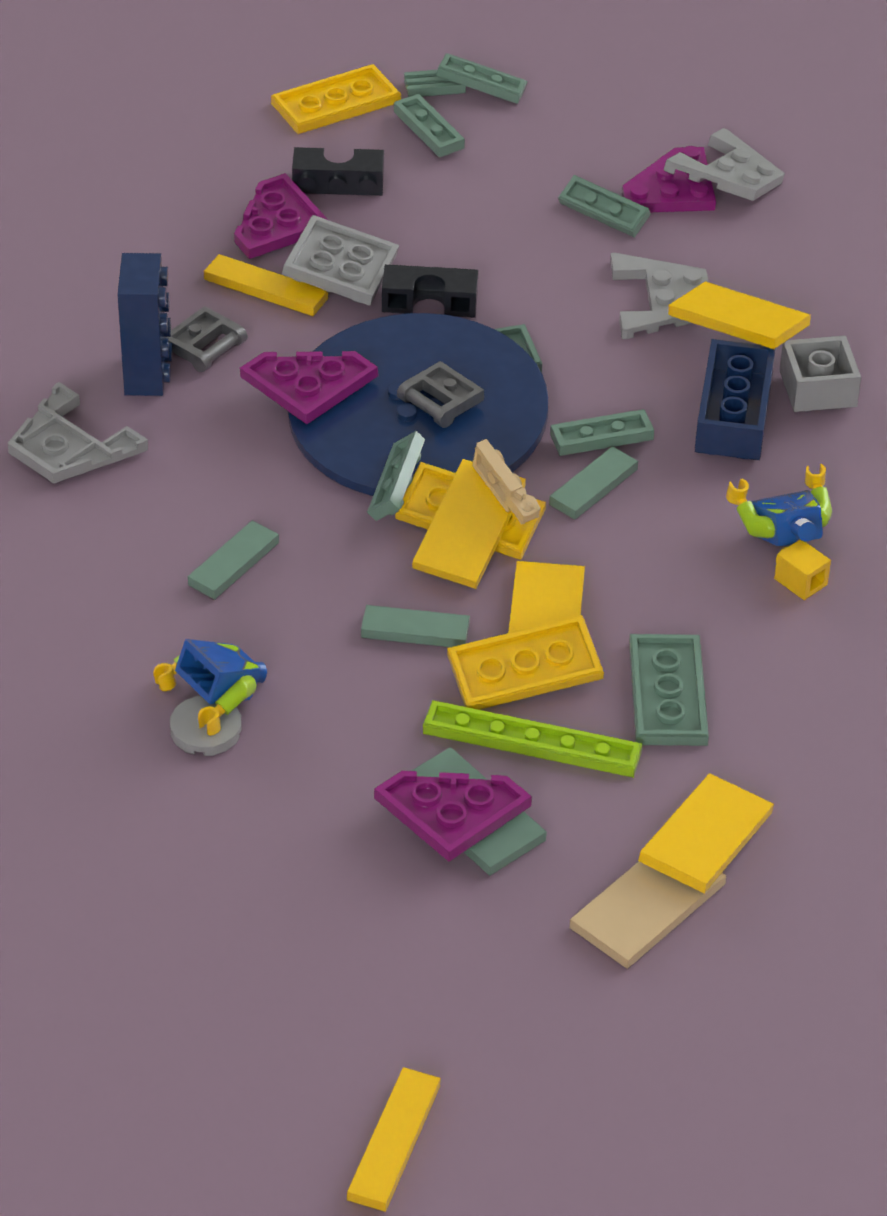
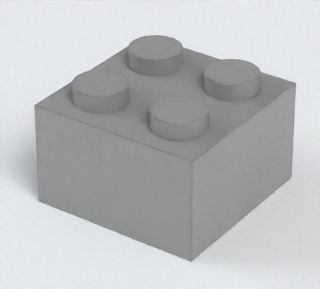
[780,336,861,412]

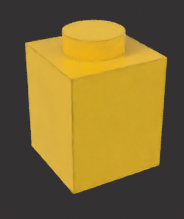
[774,540,831,600]

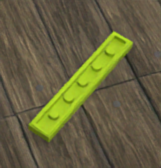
[423,700,642,778]

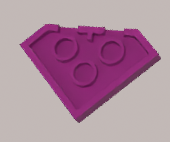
[622,146,716,213]
[234,173,328,259]
[240,351,378,424]
[374,770,532,862]

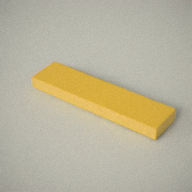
[204,254,328,316]
[347,1067,441,1212]

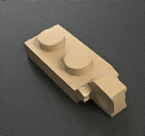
[472,439,541,524]

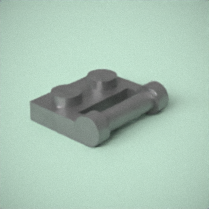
[166,306,248,372]
[397,361,484,428]

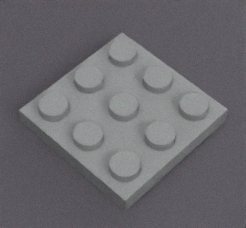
[282,215,399,305]

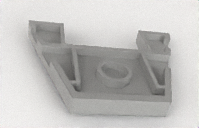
[664,128,785,201]
[610,253,708,339]
[8,382,148,483]

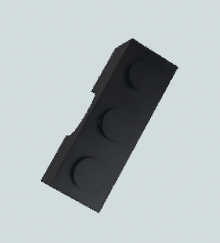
[292,147,384,196]
[382,264,478,318]

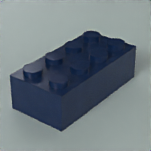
[117,253,172,396]
[695,339,776,460]

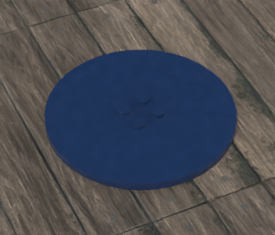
[288,313,548,496]

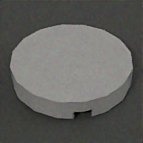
[170,696,242,756]

